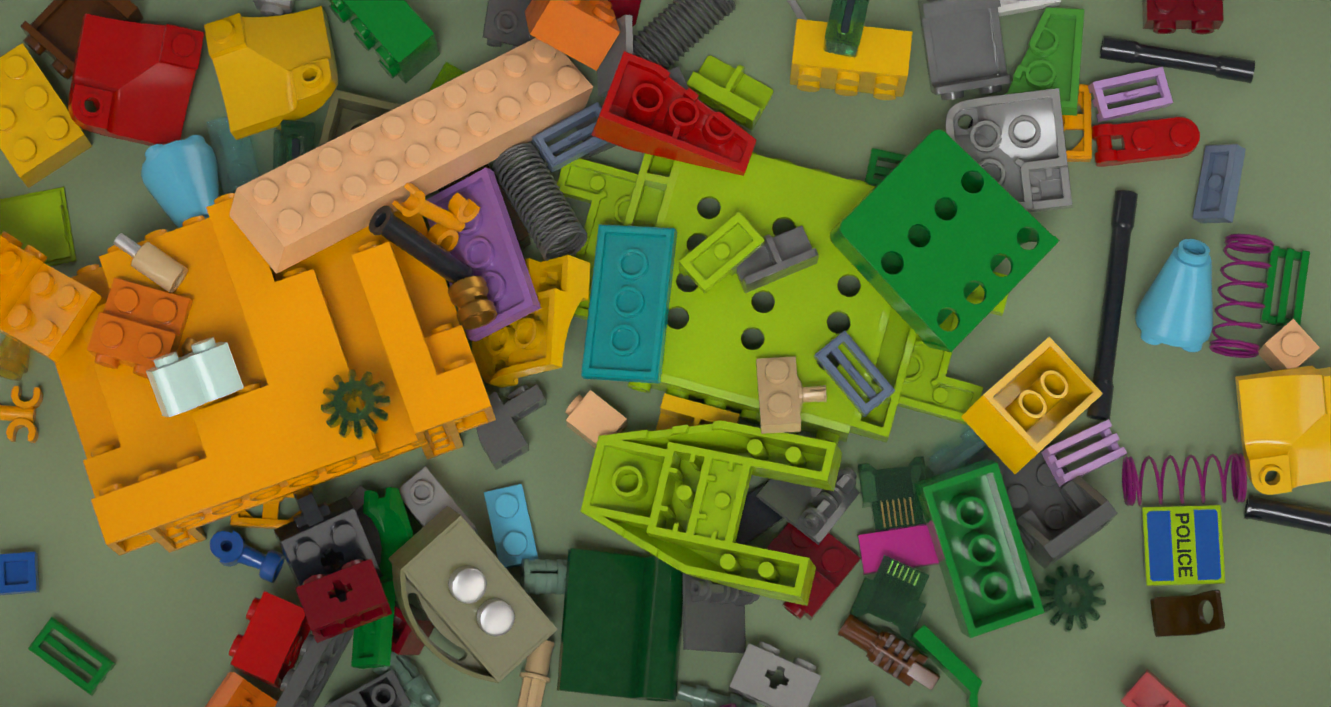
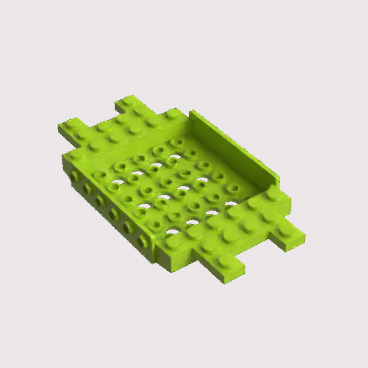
[555,152,1008,445]

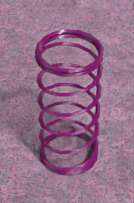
[1209,234,1275,358]
[1122,453,1247,506]

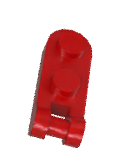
[1091,117,1200,167]

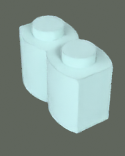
[146,337,244,417]

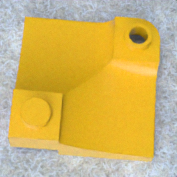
[204,6,338,140]
[472,255,590,388]
[1235,365,1331,495]

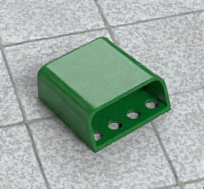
[830,129,1060,352]

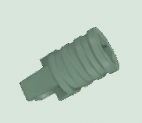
[520,559,567,595]
[373,652,440,707]

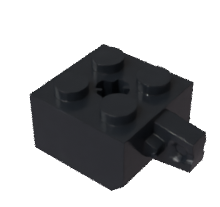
[274,486,383,594]

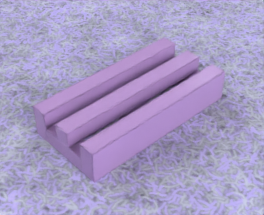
[1088,67,1173,122]
[1041,419,1127,487]

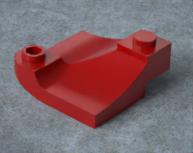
[68,14,204,146]

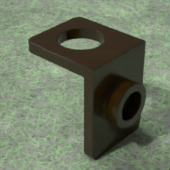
[1150,590,1225,637]

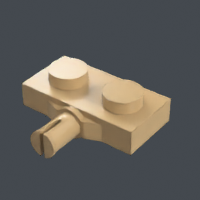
[756,357,827,434]

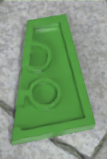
[1004,7,1084,116]

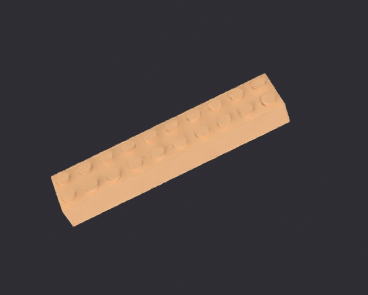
[229,38,593,274]

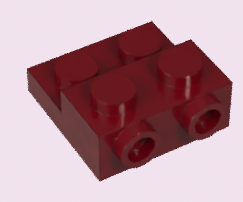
[1142,0,1224,35]
[766,523,861,621]

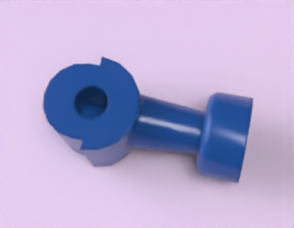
[210,530,285,583]

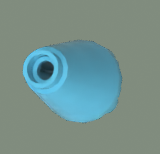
[141,135,219,228]
[1135,239,1213,352]

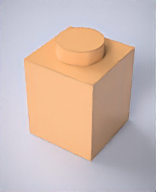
[1259,319,1320,371]
[565,390,628,449]

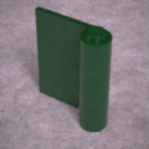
[557,548,683,702]

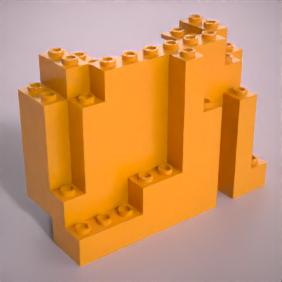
[55,193,496,556]

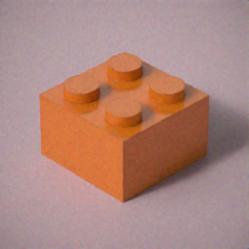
[525,0,620,71]

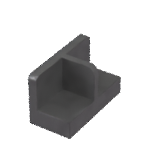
[736,226,819,293]

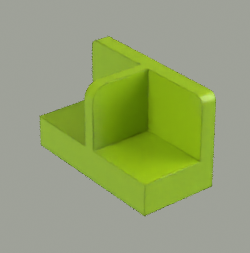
[687,55,773,130]
[679,212,765,294]

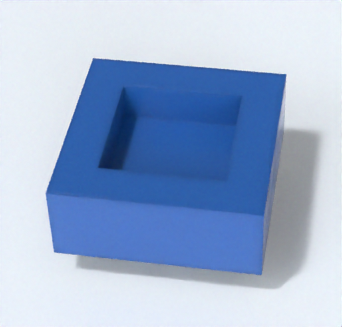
[0,551,39,596]

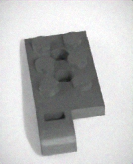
[275,593,354,707]

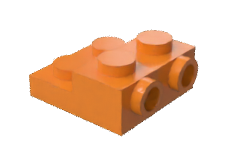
[87,278,193,379]

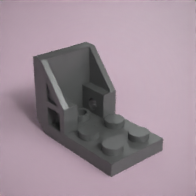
[965,444,1118,569]

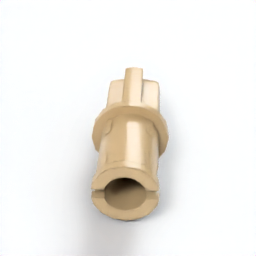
[517,640,555,707]

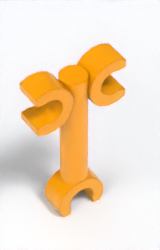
[392,183,480,252]
[0,386,43,443]

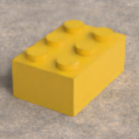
[790,19,912,100]
[0,43,92,188]
[961,337,1103,474]

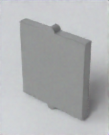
[597,15,633,97]

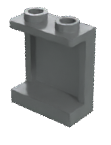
[918,0,1011,100]

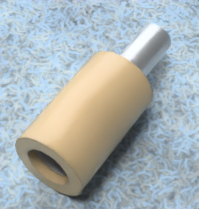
[113,233,188,293]

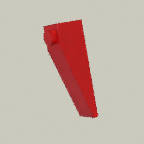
[592,51,757,176]

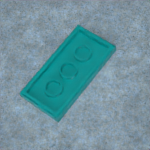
[581,224,677,384]

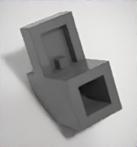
[476,384,546,470]

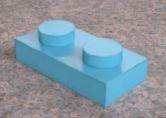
[484,484,539,569]

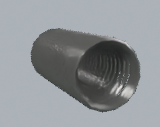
[633,0,736,70]
[492,143,588,261]

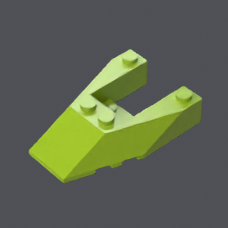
[580,420,842,606]

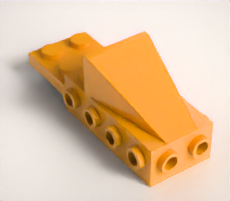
[0,231,102,363]

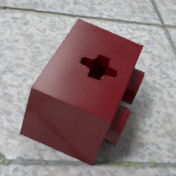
[296,559,392,643]

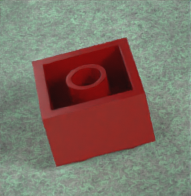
[229,591,311,689]

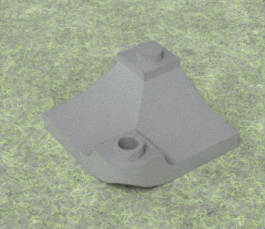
[945,88,1073,212]

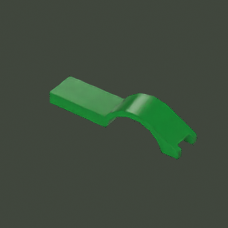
[351,487,413,669]
[911,625,983,707]

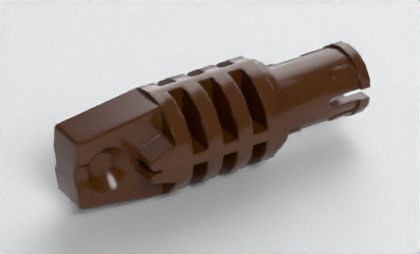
[837,614,940,690]

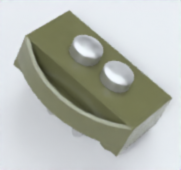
[388,506,558,683]

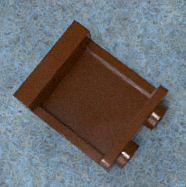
[20,0,144,80]

